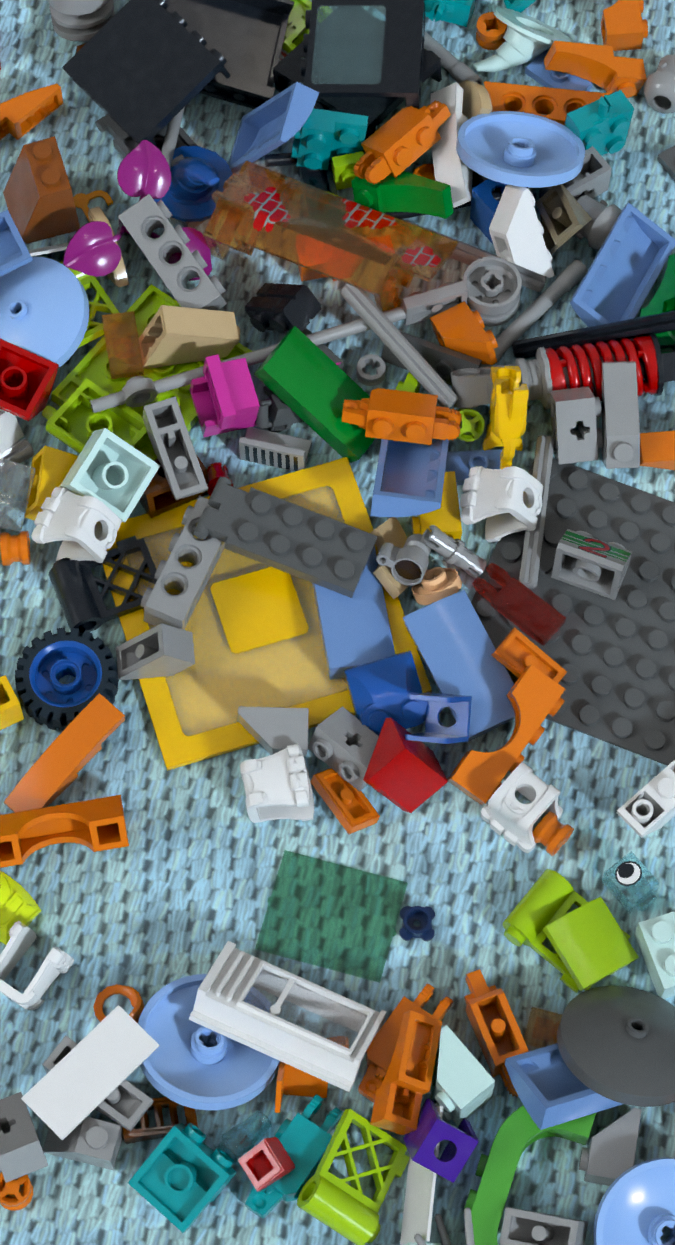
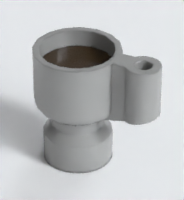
[376,534,431,586]

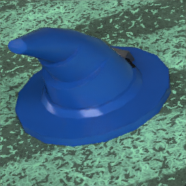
[154,146,234,222]

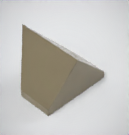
[535,184,592,255]

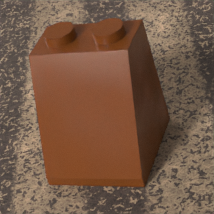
[3,136,80,244]

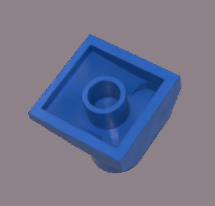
[344,651,428,736]

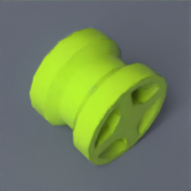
[457,408,485,442]

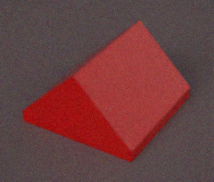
[0,339,59,421]
[363,718,448,813]

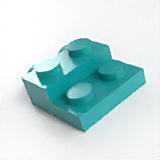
[291,108,368,170]
[128,1123,237,1233]

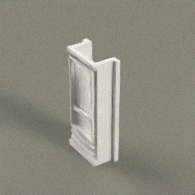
[189,941,387,1092]

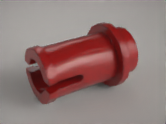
[207,462,234,496]

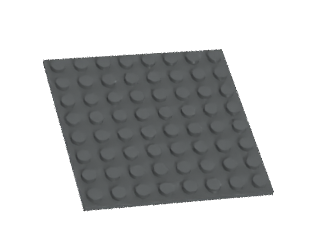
[471,458,675,766]

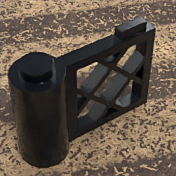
[49,536,157,634]

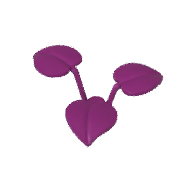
[63,140,212,281]

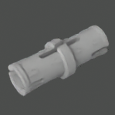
[421,525,487,579]

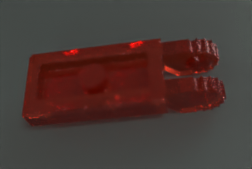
[472,563,566,646]

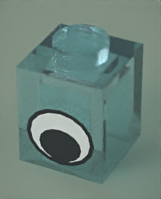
[601,851,660,914]

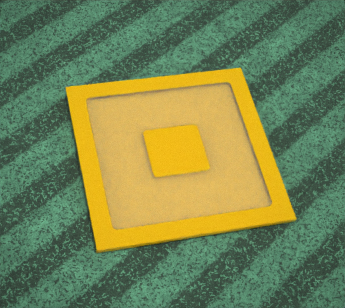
[102,457,432,771]

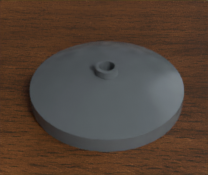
[557,986,675,1107]

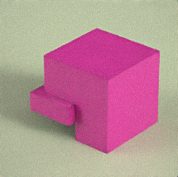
[190,354,260,437]

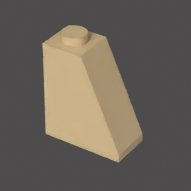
[138,305,240,369]

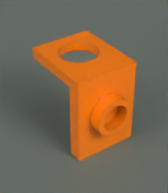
[275,1061,328,1113]

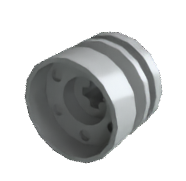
[48,0,115,42]

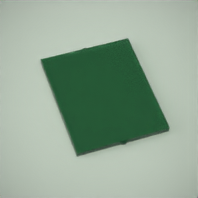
[255,850,408,983]

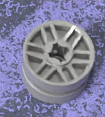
[463,256,522,327]

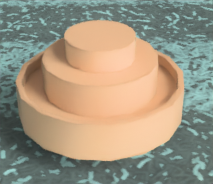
[411,567,462,605]

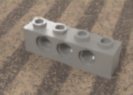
[118,194,227,310]
[141,496,226,630]

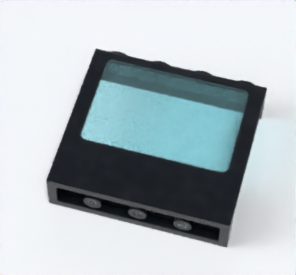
[299,0,426,109]

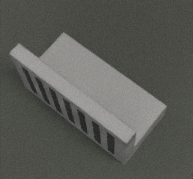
[239,427,312,471]

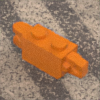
[353,100,451,184]
[342,388,462,445]
[464,969,529,1098]
[358,984,453,1103]

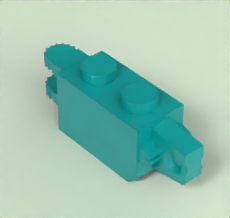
[245,1094,343,1219]

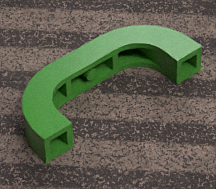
[464,1105,596,1245]

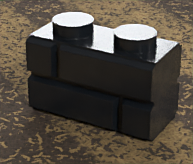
[245,283,321,334]

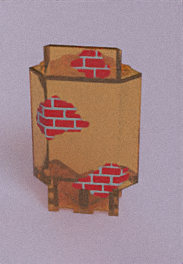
[203,161,459,312]

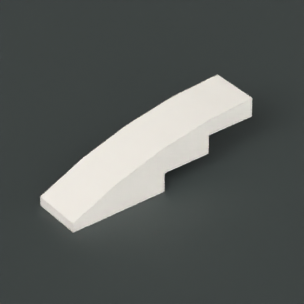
[430,82,473,208]

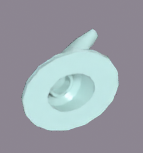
[472,7,573,72]

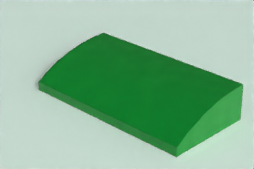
[254,326,375,463]

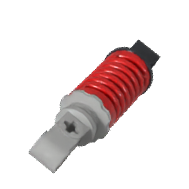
[451,333,675,410]

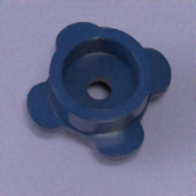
[399,906,435,941]

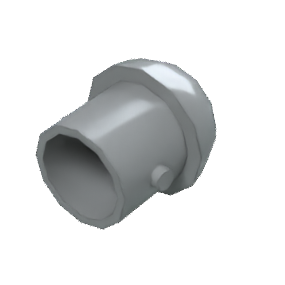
[644,55,675,114]
[576,195,622,251]

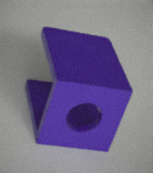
[403,1099,479,1183]

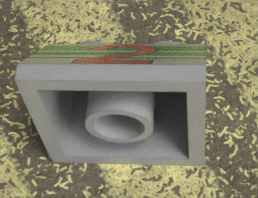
[551,529,632,600]

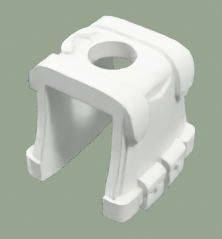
[459,466,544,542]
[32,487,122,563]
[240,744,315,823]
[481,762,563,853]
[0,920,74,1010]

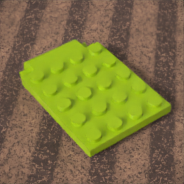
[42,284,252,460]

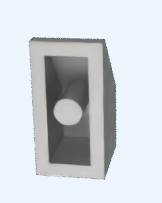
[116,623,195,680]
[237,706,309,756]
[579,1108,642,1186]
[43,1117,123,1171]
[499,1207,588,1245]

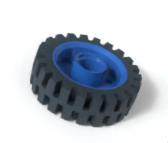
[15,627,119,731]

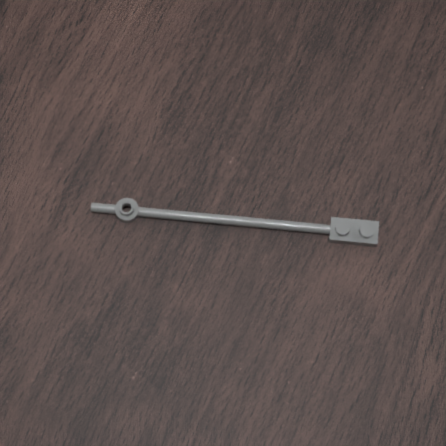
[90,280,468,413]

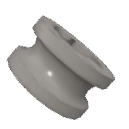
[356,354,386,386]

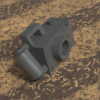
[255,394,304,432]

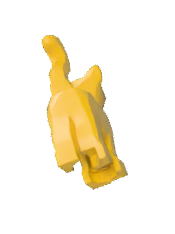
[482,366,529,469]

